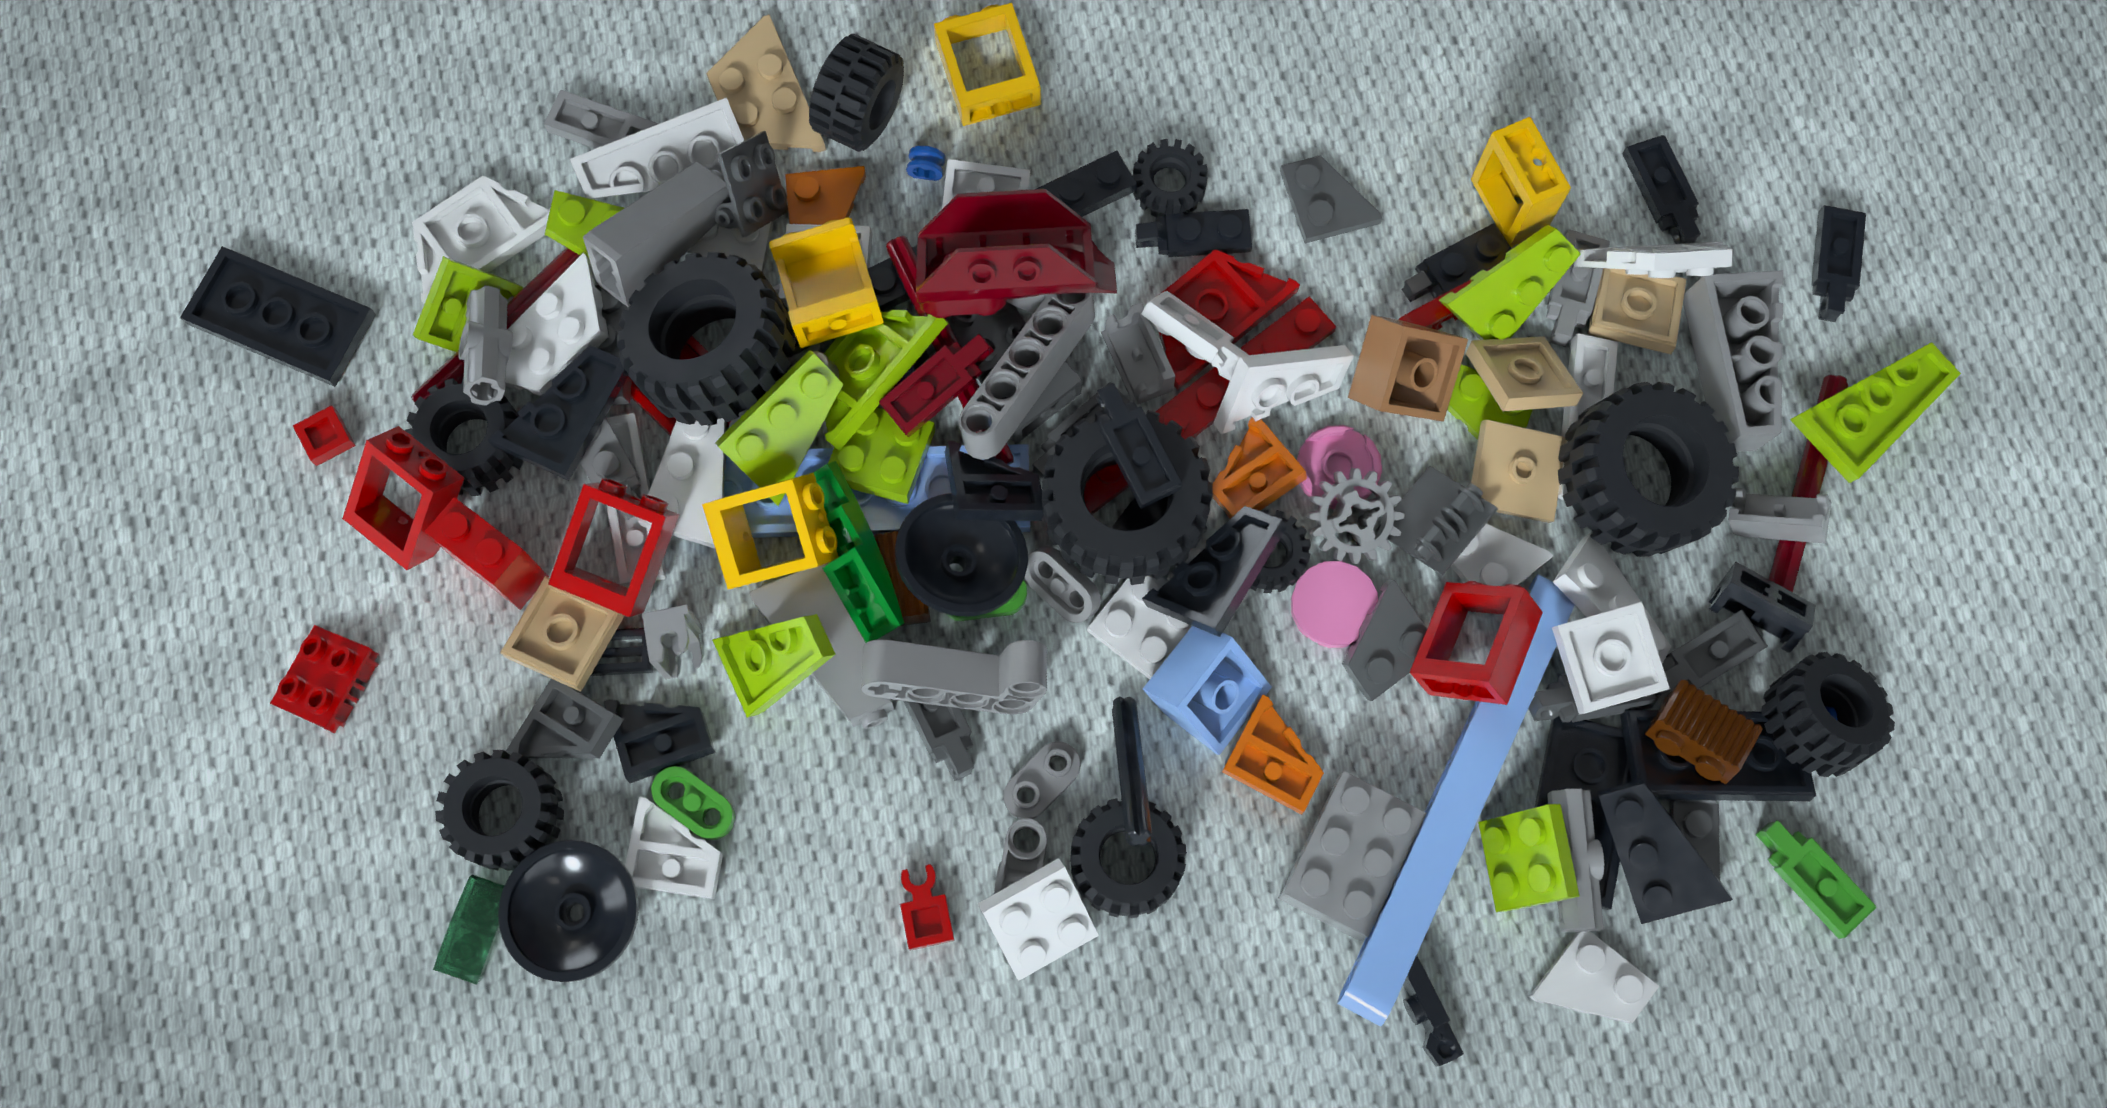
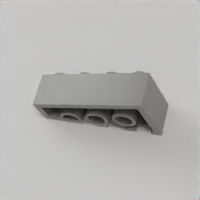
[1683,270,1783,452]

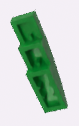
[814,461,904,643]

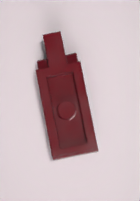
[879,334,994,437]

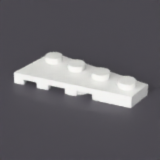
[570,97,745,199]

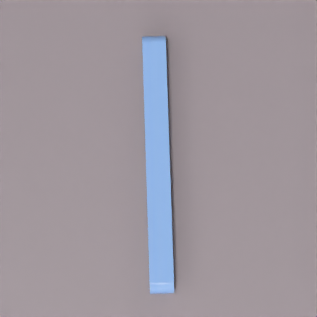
[1337,574,1575,1026]

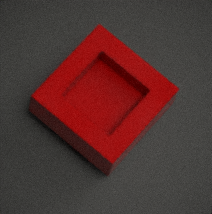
[293,405,356,466]

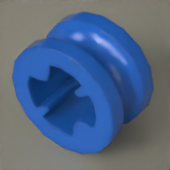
[906,146,946,181]

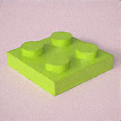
[828,407,935,504]
[1478,804,1580,912]

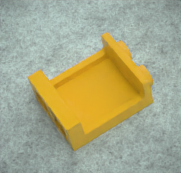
[769,217,884,348]

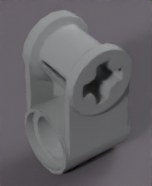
[994,818,1047,894]

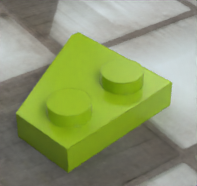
[413,256,523,352]

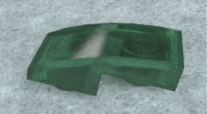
[433,874,504,985]

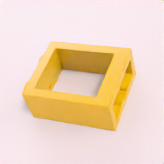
[934,3,1041,126]
[1471,117,1571,247]
[702,472,839,590]

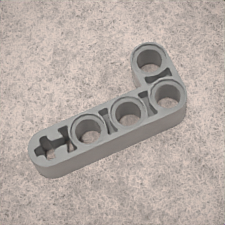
[861,640,1047,715]

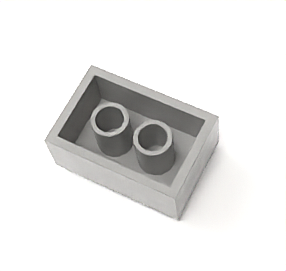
[1278,771,1427,941]

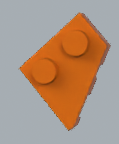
[1222,694,1324,815]

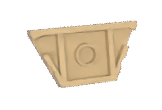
[706,14,826,152]

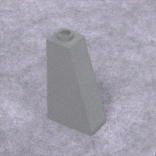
[583,162,731,307]
[749,562,895,729]

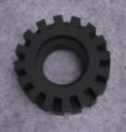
[1133,139,1208,217]
[1250,510,1311,593]

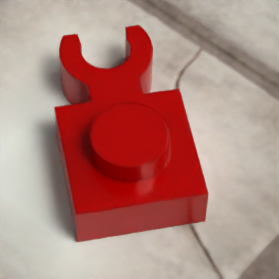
[900,864,955,951]

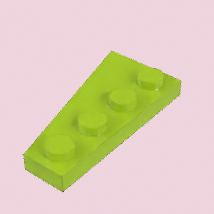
[1790,342,1961,483]

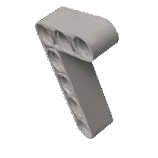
[959,293,1095,460]

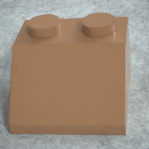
[1348,315,1468,422]

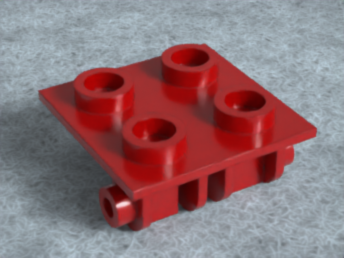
[270,625,379,734]

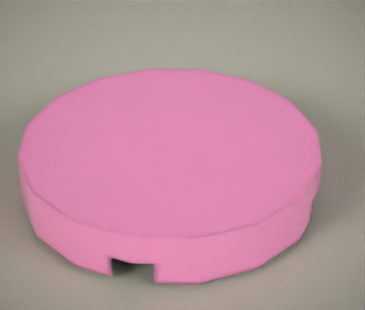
[1296,425,1382,509]
[1290,561,1378,648]

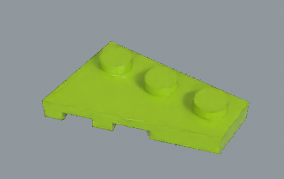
[715,350,843,506]
[712,614,836,718]

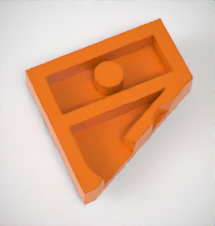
[785,166,866,225]
[1212,417,1307,519]

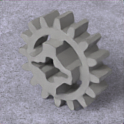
[1306,468,1404,564]

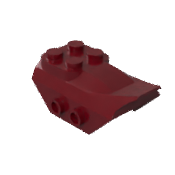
[916,189,1117,318]

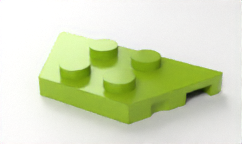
[824,310,948,451]

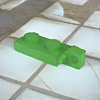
[1756,820,1877,939]

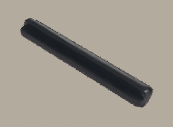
[1112,696,1152,846]

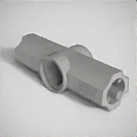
[458,286,513,406]
[1547,789,1604,932]

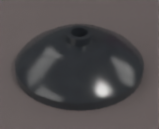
[895,493,1028,617]
[498,840,639,982]

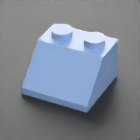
[1143,626,1272,755]

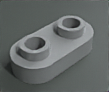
[1024,546,1101,623]
[1004,742,1080,819]

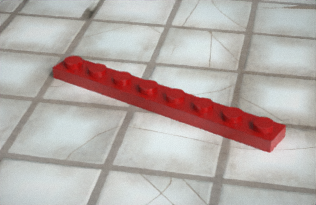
[1084,296,1336,515]

